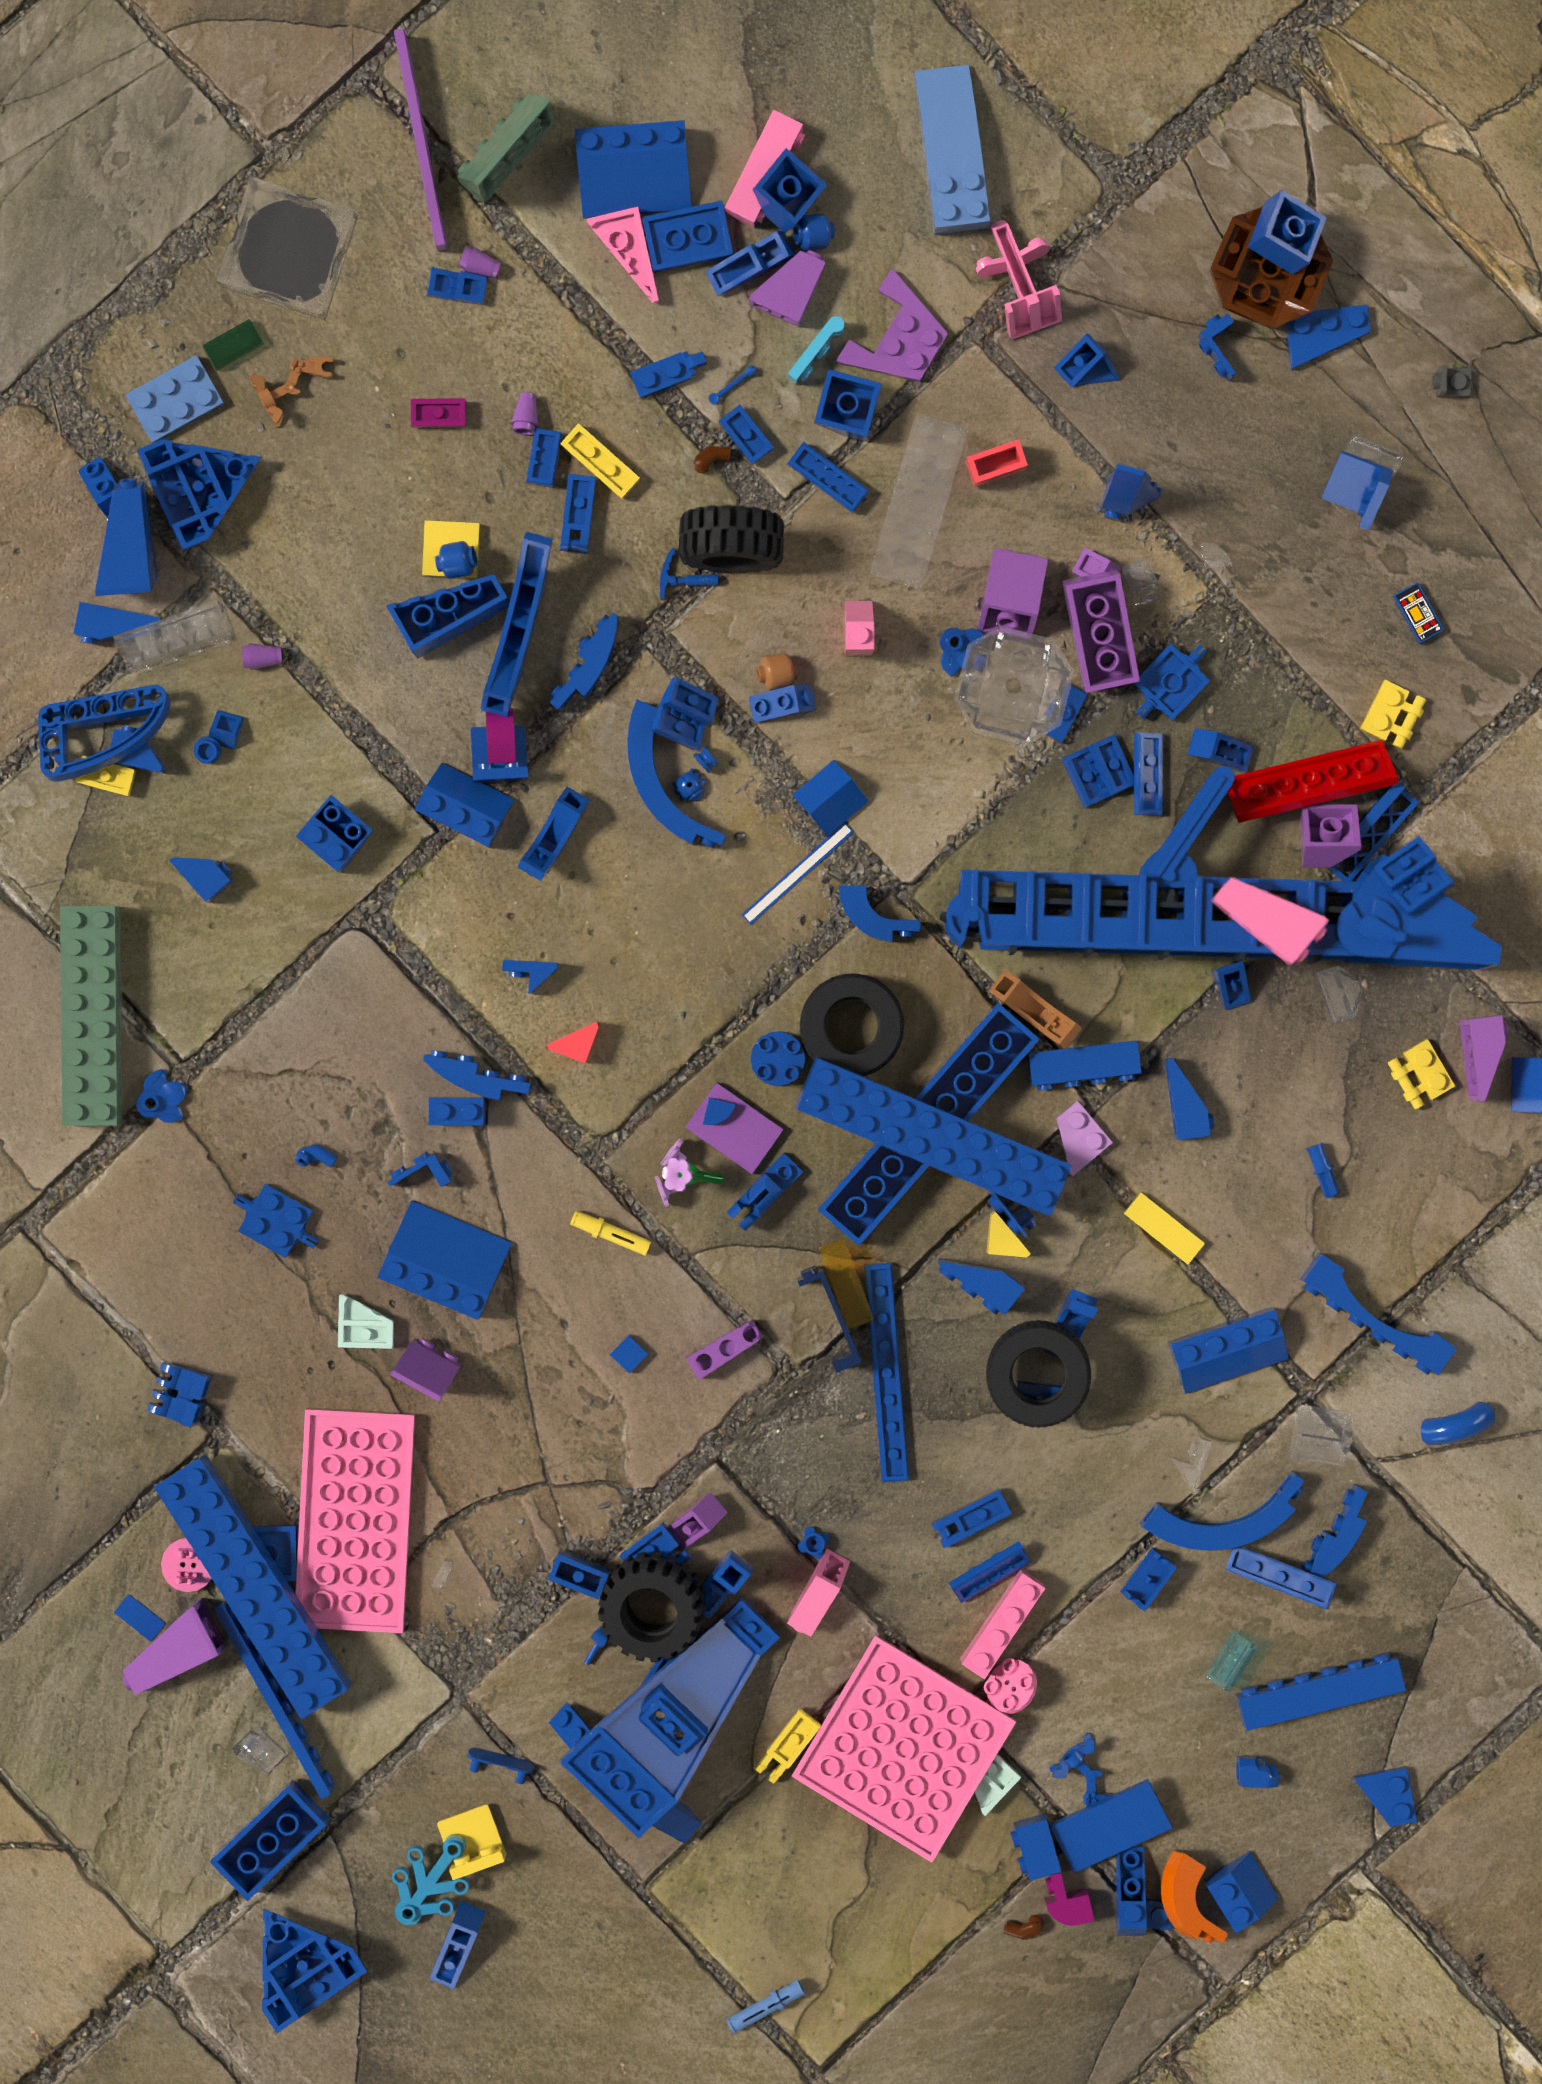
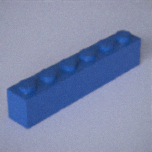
[1235,1652,1406,1731]

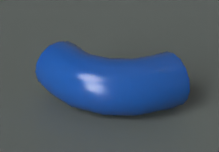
[1421,1402,1496,1445]

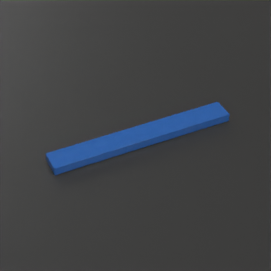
[864,1262,909,1482]

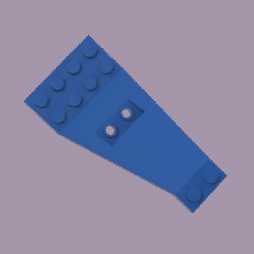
[560,1597,780,1838]

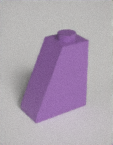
[749,250,826,327]

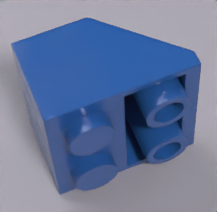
[296,795,373,873]

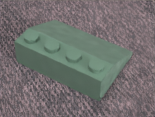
[457,94,555,205]

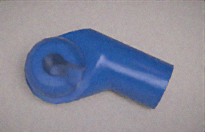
[295,1144,338,1168]

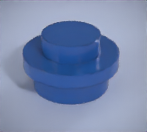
[194,736,221,764]

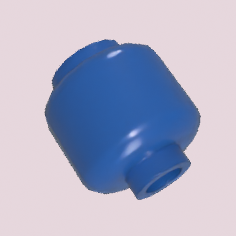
[793,213,835,251]
[435,541,478,579]

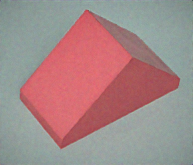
[547,1022,600,1063]

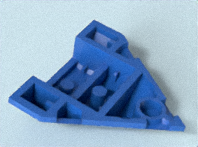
[137,439,261,551]
[262,1908,368,2033]

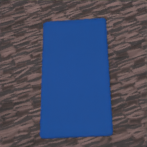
[114,1594,165,1641]

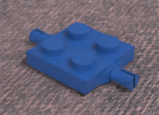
[1132,643,1210,721]
[233,1184,319,1258]

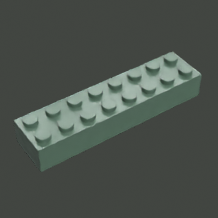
[60,906,123,1126]

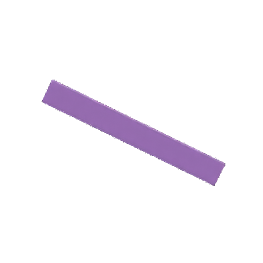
[394,29,448,252]

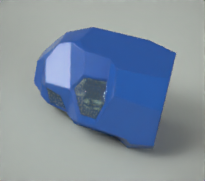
[1236,1756,1281,1788]

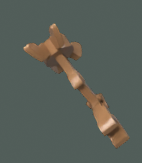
[249,356,334,428]

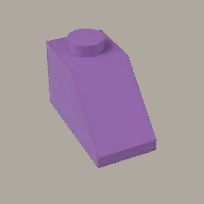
[667,1492,728,1550]

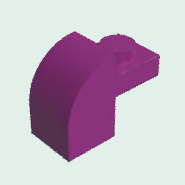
[486,708,516,764]
[1044,1872,1094,1926]

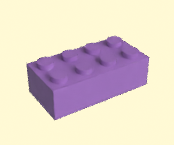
[1062,570,1140,693]

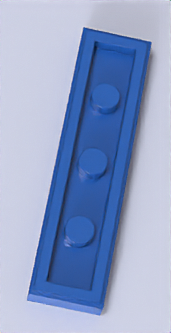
[1225,1546,1338,1610]

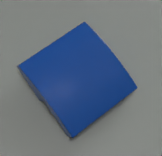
[651,677,719,751]
[1061,734,1134,808]
[1374,836,1454,917]

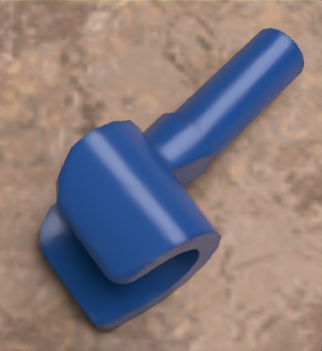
[584,1626,609,1665]

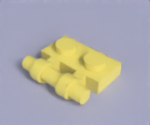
[1359,680,1426,749]
[1387,1039,1455,1109]

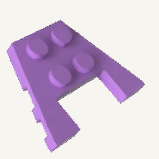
[836,269,948,382]

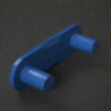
[468,1748,534,1784]

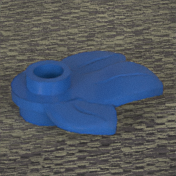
[939,628,989,677]
[136,1069,188,1123]

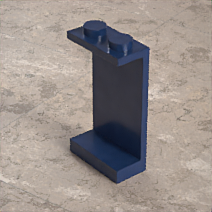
[797,1265,862,1373]

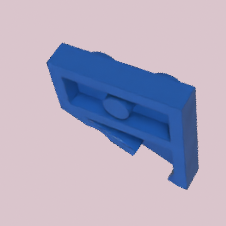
[1354,1766,1417,1827]

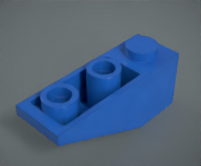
[1116,1847,1147,1936]

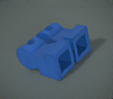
[147,1362,213,1428]

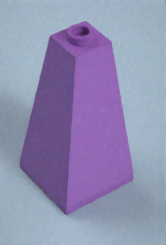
[122,1598,227,1695]

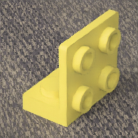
[437,1804,507,1880]

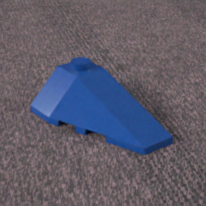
[1099,464,1163,521]

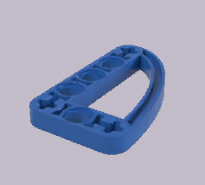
[38,685,170,782]

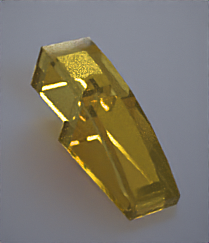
[818,1238,874,1329]

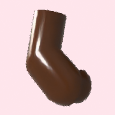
[694,446,731,473]
[1003,1915,1044,1940]

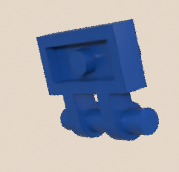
[620,1522,691,1591]

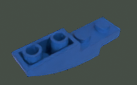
[550,612,619,712]
[423,1050,532,1100]
[1301,1484,1368,1578]

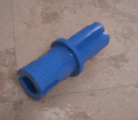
[1306,1143,1340,1198]

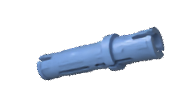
[726,1979,806,2034]

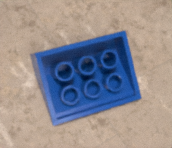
[575,120,691,219]
[377,1200,512,1320]

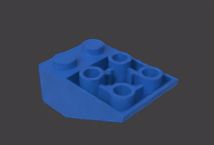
[937,1258,1025,1315]

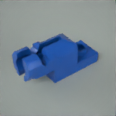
[727,1153,803,1231]

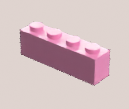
[725,110,805,228]
[960,1569,1045,1679]

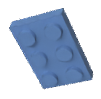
[125,355,225,443]

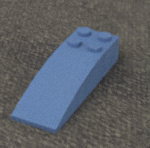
[914,65,990,235]

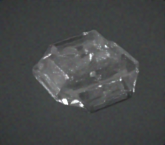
[954,626,1074,747]

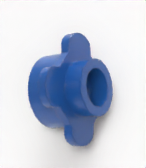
[798,1527,830,1559]

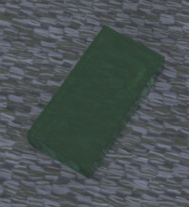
[202,319,264,371]

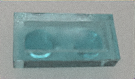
[1205,1631,1258,1693]

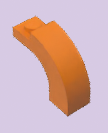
[1161,1851,1228,1944]

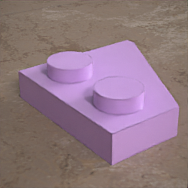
[1056,1101,1113,1176]

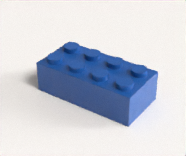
[210,1779,330,1901]

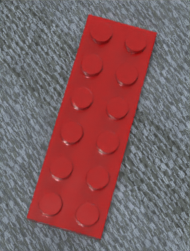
[1226,740,1398,823]

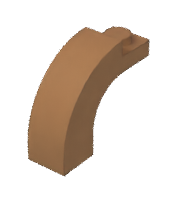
[989,970,1082,1050]

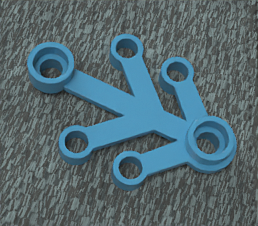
[392,1834,470,1925]

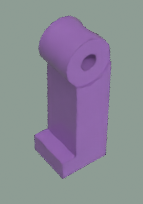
[685,1319,763,1380]

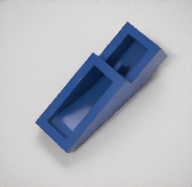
[705,231,796,296]

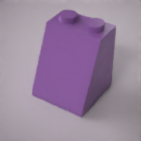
[977,548,1048,642]

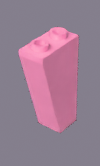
[1211,878,1328,965]

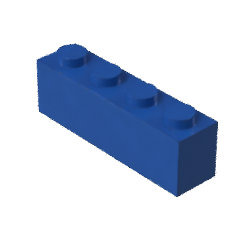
[1027,1040,1141,1090]

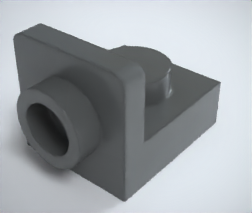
[1432,365,1471,398]

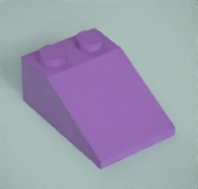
[1459,1015,1509,1102]
[390,1338,462,1402]

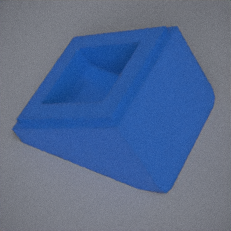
[209,710,244,749]

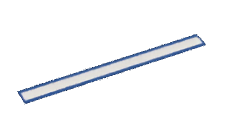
[742,822,853,925]

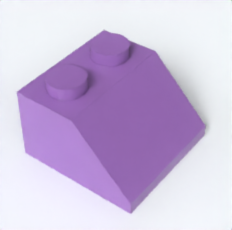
[1299,804,1361,868]

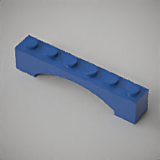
[1300,1253,1457,1375]

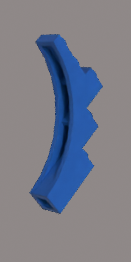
[481,531,553,717]
[549,1702,703,1844]

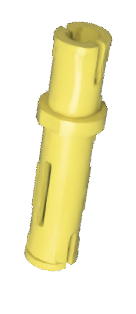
[570,1210,651,1256]

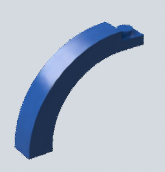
[627,699,726,849]
[1140,1471,1304,1551]

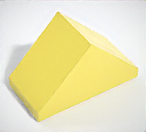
[987,1211,1031,1258]

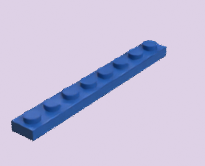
[214,1600,335,1799]

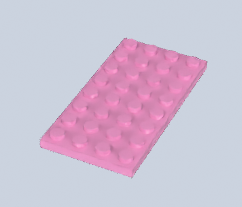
[295,1408,415,1633]

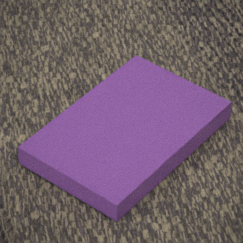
[686,1083,783,1174]

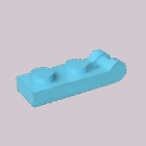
[788,316,844,385]

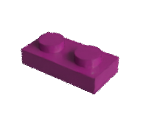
[411,398,466,428]

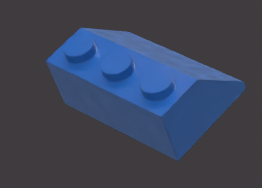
[414,762,515,848]

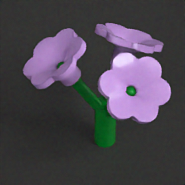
[655,1138,723,1208]

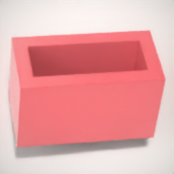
[965,439,1028,488]

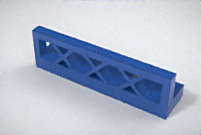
[1327,781,1419,882]

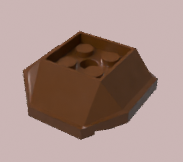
[1209,207,1334,330]

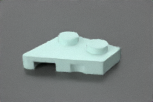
[338,1294,394,1349]
[974,1754,1021,1816]

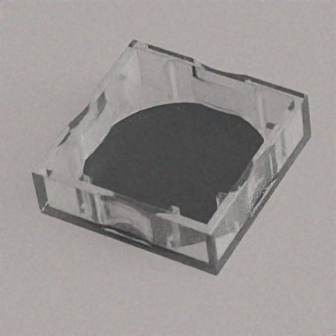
[217,176,358,321]

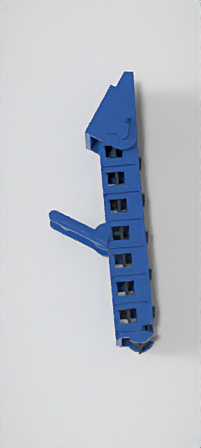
[940,766,1502,970]

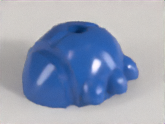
[672,768,706,802]

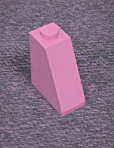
[845,601,874,656]
[787,1548,850,1637]

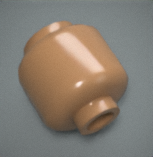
[756,653,798,691]

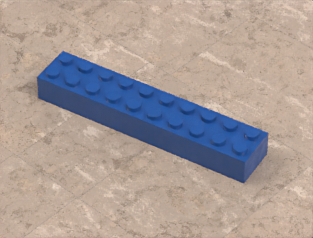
[817,1003,1040,1246]
[795,1057,1072,1216]
[154,1454,353,1720]

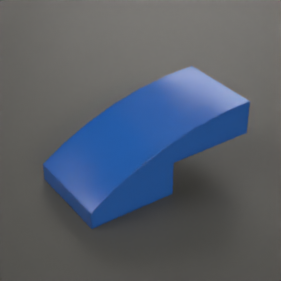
[426,267,487,305]

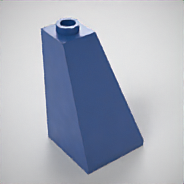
[95,478,158,596]

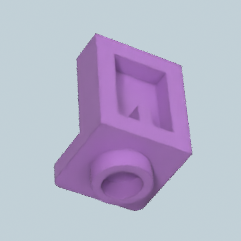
[1072,548,1121,577]

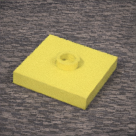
[422,520,480,579]

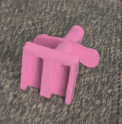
[976,220,1062,340]

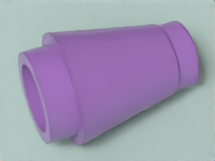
[458,246,501,278]
[511,392,538,435]
[242,643,282,670]

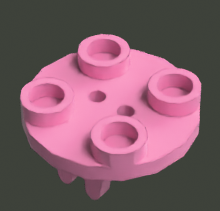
[161,1538,212,1592]
[984,1658,1037,1714]

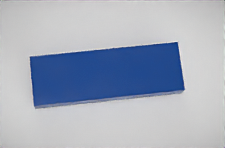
[1134,732,1163,816]

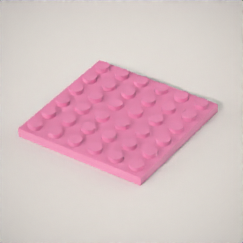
[792,1635,1016,1863]

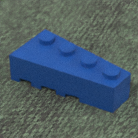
[386,574,510,659]

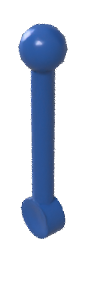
[709,365,757,405]

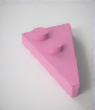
[587,207,660,304]

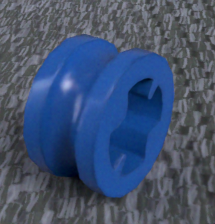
[693,746,719,773]

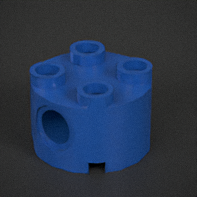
[750,1031,805,1086]

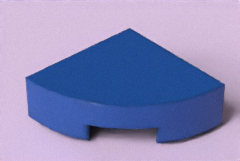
[703,1098,736,1125]

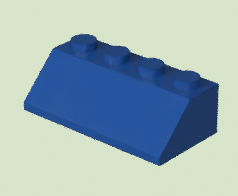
[1168,1307,1289,1394]

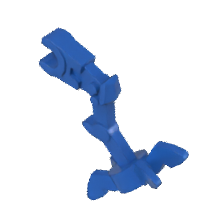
[1049,1732,1113,1807]

